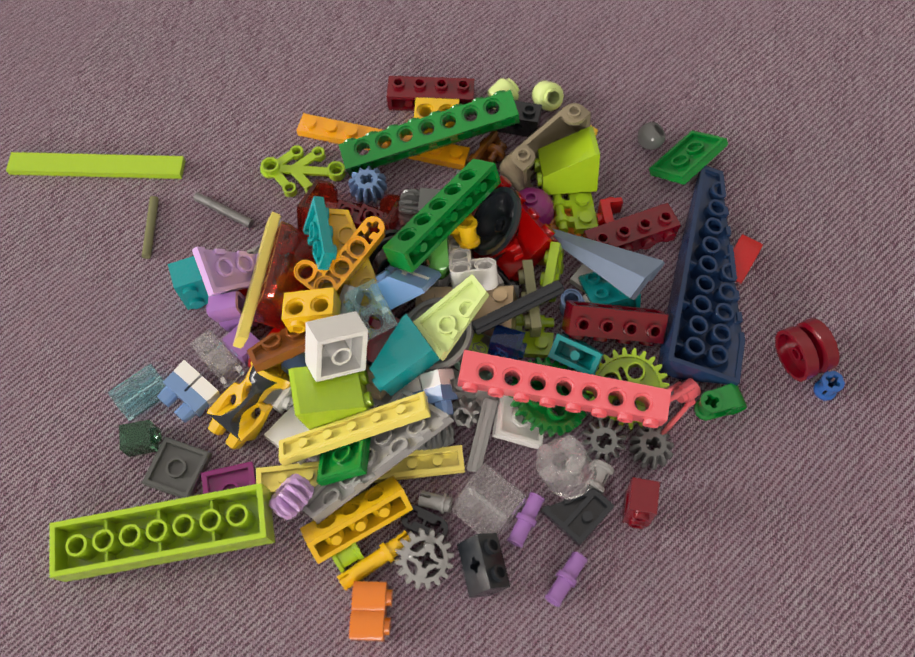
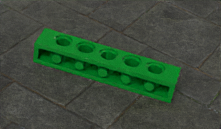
[382,159,501,273]

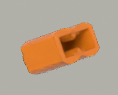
[349,581,393,642]

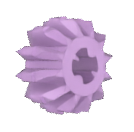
[269,473,314,520]

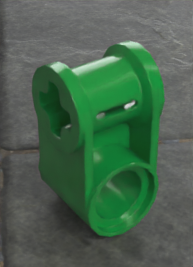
[694,384,748,421]

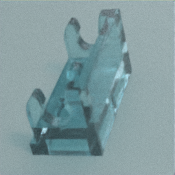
[107,363,165,421]

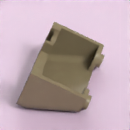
[499,103,591,192]

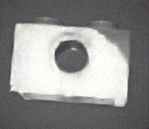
[189,329,245,389]

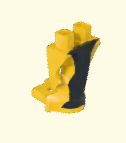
[207,362,291,450]

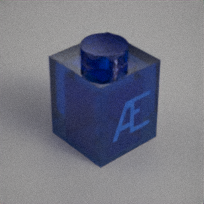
[487,325,527,360]

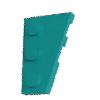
[303,196,337,270]

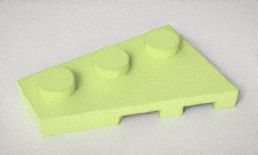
[413,274,489,361]

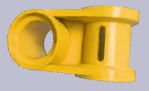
[450,214,481,249]

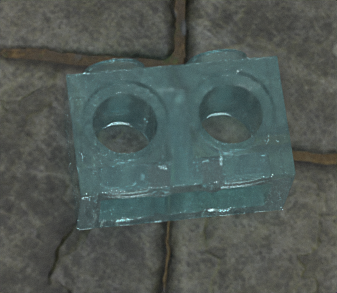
[343,279,398,341]

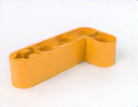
[294,216,386,295]

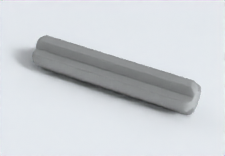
[466,397,498,473]

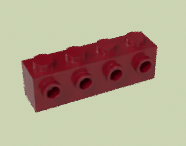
[386,76,475,111]
[583,203,681,252]
[562,300,668,346]

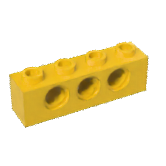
[300,475,413,564]

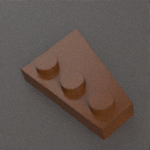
[246,327,306,373]

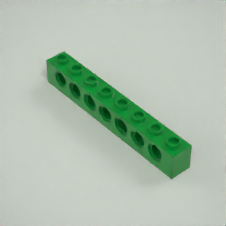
[338,90,520,176]

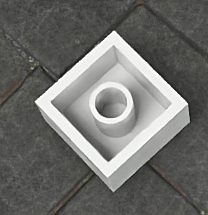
[305,311,368,382]

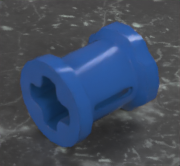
[813,371,845,401]

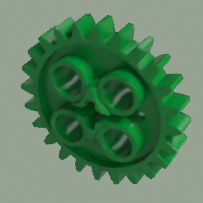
[508,357,589,437]

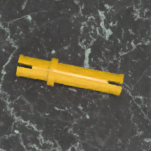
[337,530,410,591]

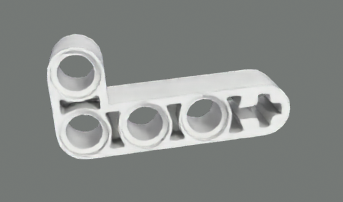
[448,235,499,291]

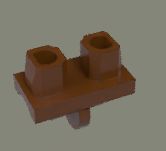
[468,131,507,163]

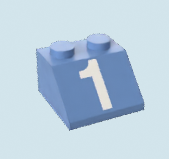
[369,265,442,312]

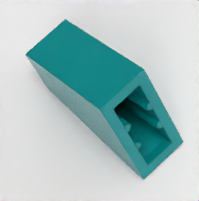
[369,314,441,396]

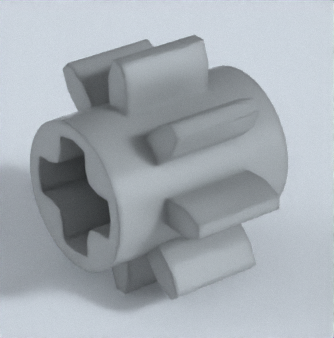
[450,395,481,429]

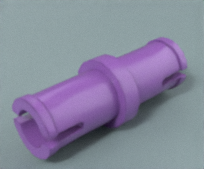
[507,492,545,548]
[545,551,588,607]

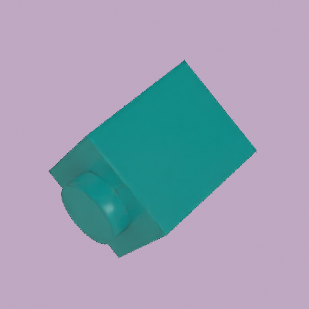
[548,334,604,375]

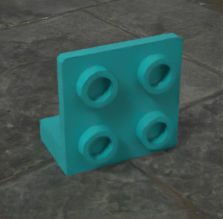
[578,272,641,307]

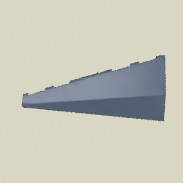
[552,228,665,300]

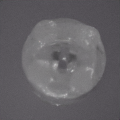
[536,435,597,499]

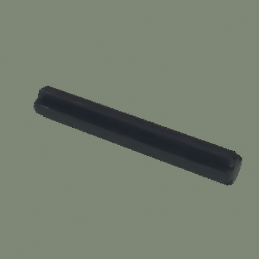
[472,280,564,335]

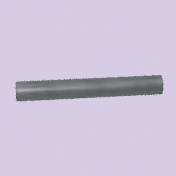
[193,192,254,228]

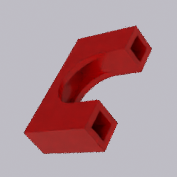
[471,175,558,281]

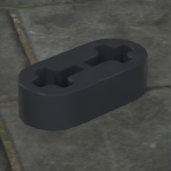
[401,505,449,541]

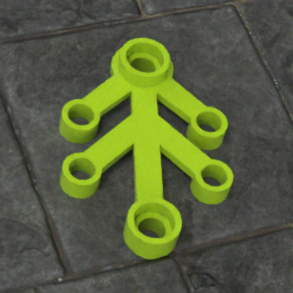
[260,145,346,199]

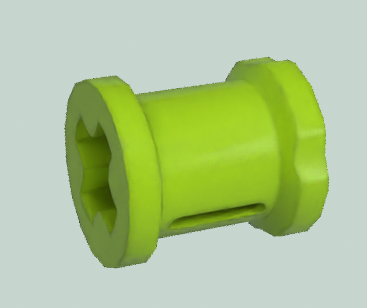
[332,542,364,573]

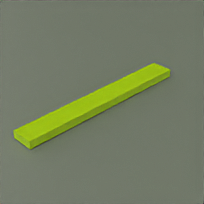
[6,152,185,179]

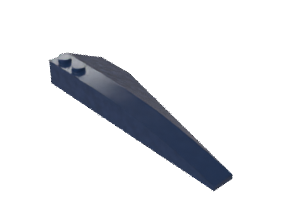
[658,166,745,386]

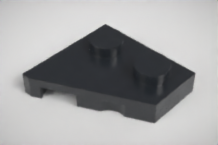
[541,488,615,547]

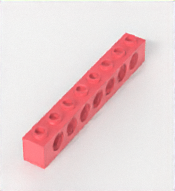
[457,350,671,428]

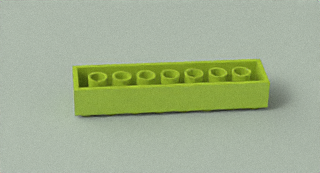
[49,483,275,582]

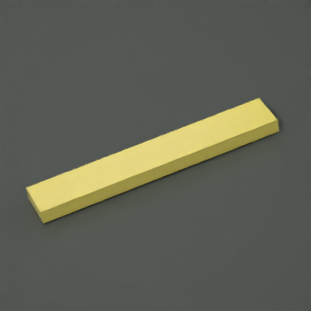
[233,212,281,349]
[279,391,431,466]

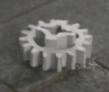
[394,528,454,589]

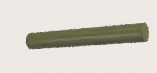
[141,196,159,259]

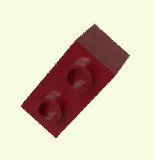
[622,477,660,529]

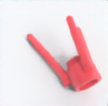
[660,378,701,435]

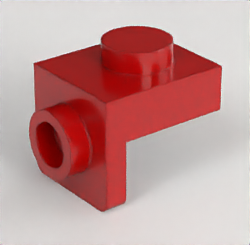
[596,197,623,226]

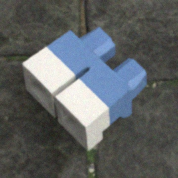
[157,360,221,423]
[403,369,458,415]

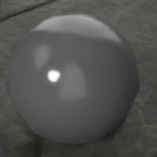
[637,122,666,150]

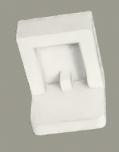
[263,387,293,414]

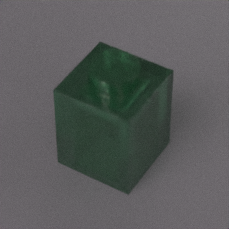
[119,419,162,457]

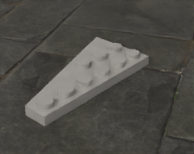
[302,388,454,524]

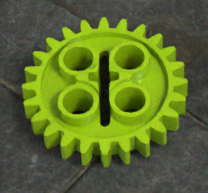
[586,347,670,430]

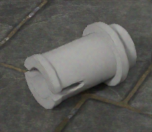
[418,490,453,514]

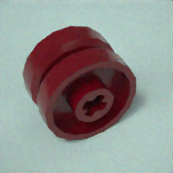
[775,318,839,382]

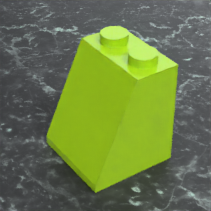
[534,127,600,195]
[288,366,374,430]

